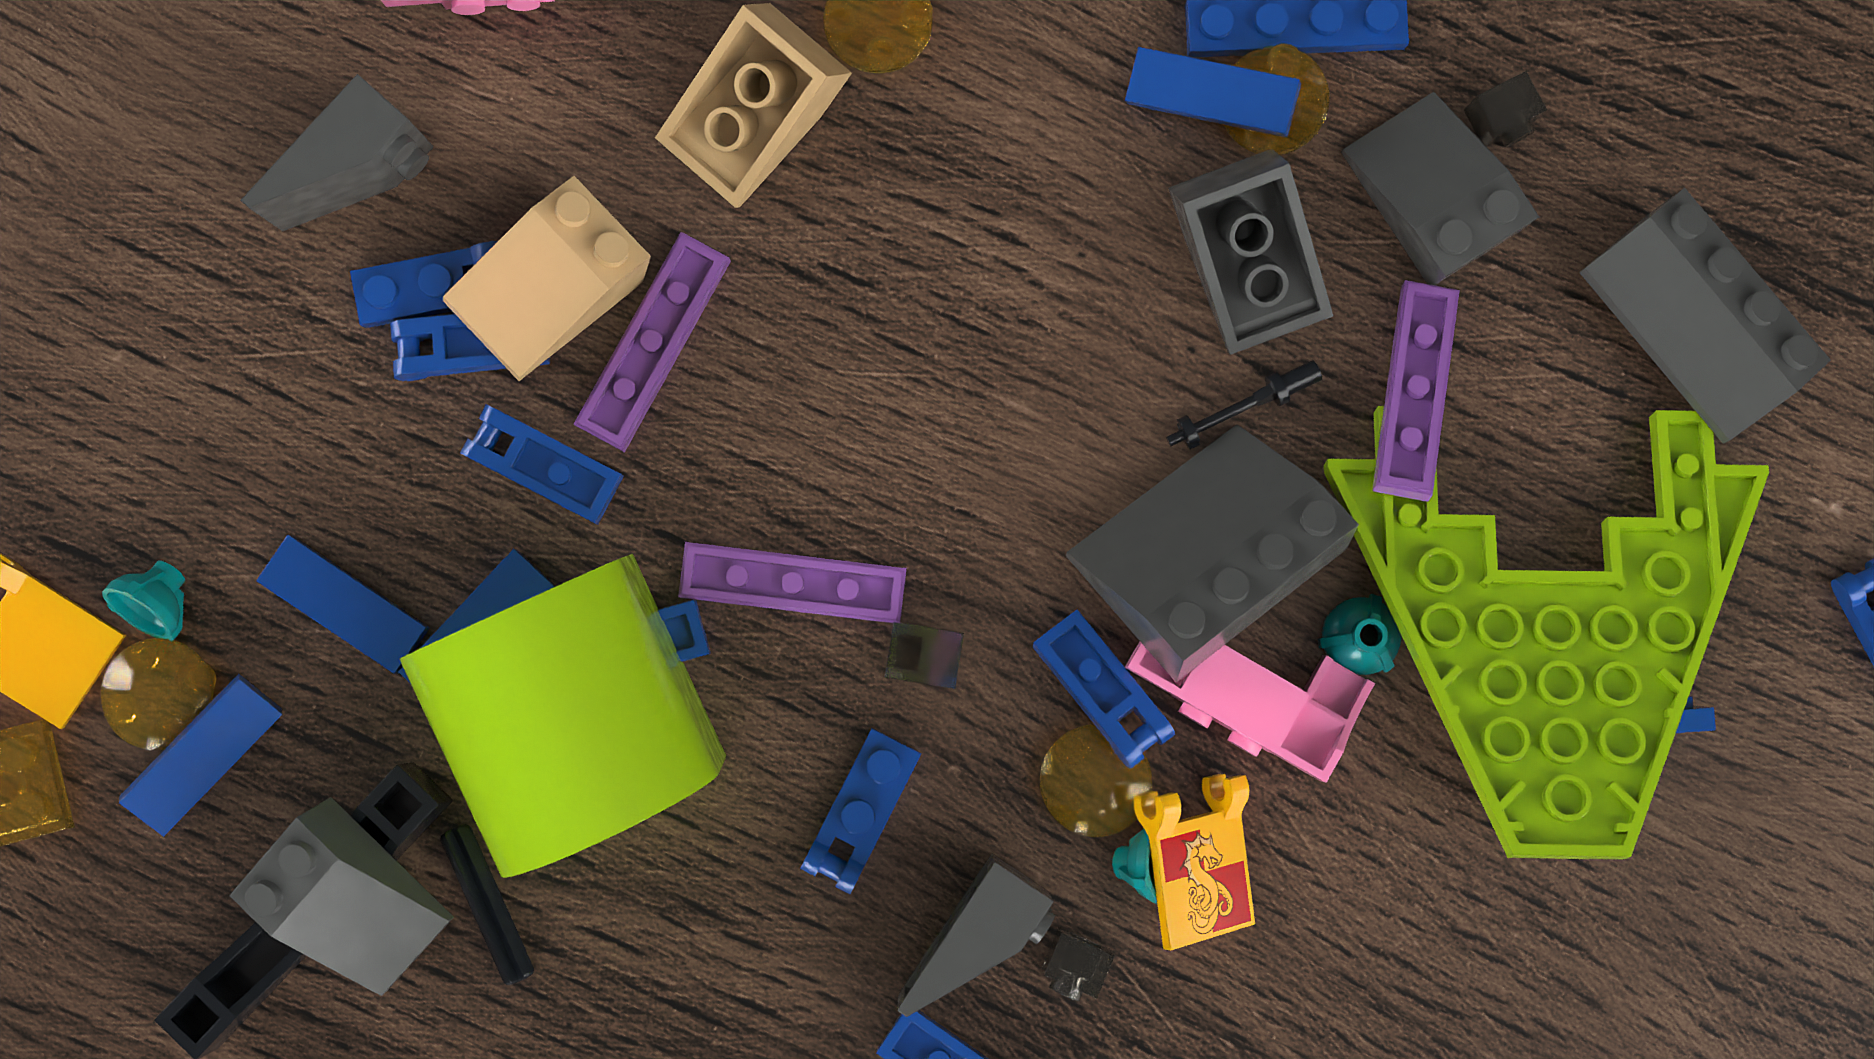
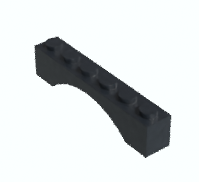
[154,762,454,1059]

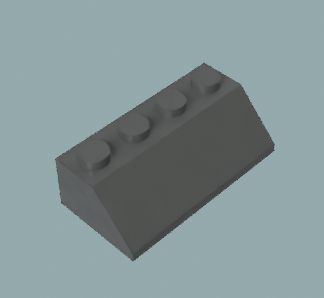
[1579,188,1831,444]

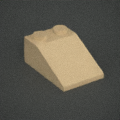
[655,3,852,208]
[443,176,651,381]

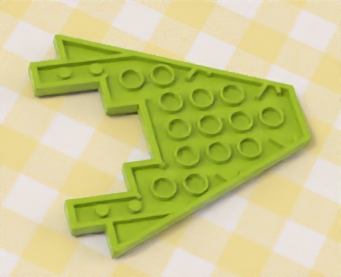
[1324,406,1769,859]

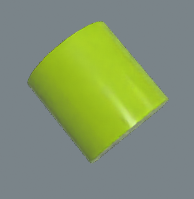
[399,554,726,878]

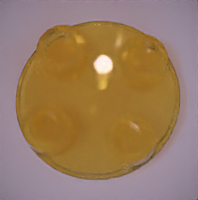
[823,0,933,73]
[1223,44,1330,155]
[101,638,216,750]
[1040,725,1152,837]

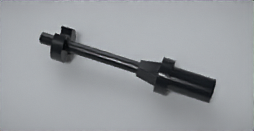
[1166,360,1322,450]

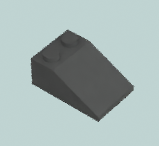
[240,74,434,232]
[1341,92,1539,285]
[1168,149,1334,355]
[229,797,454,996]
[897,853,1055,1017]

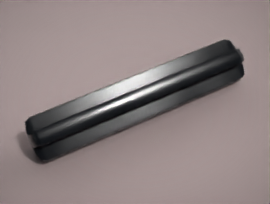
[440,824,534,985]

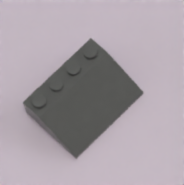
[1066,424,1359,682]

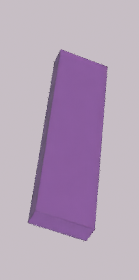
[574,232,731,453]
[1372,280,1460,502]
[678,542,907,624]

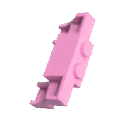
[1125,641,1375,783]

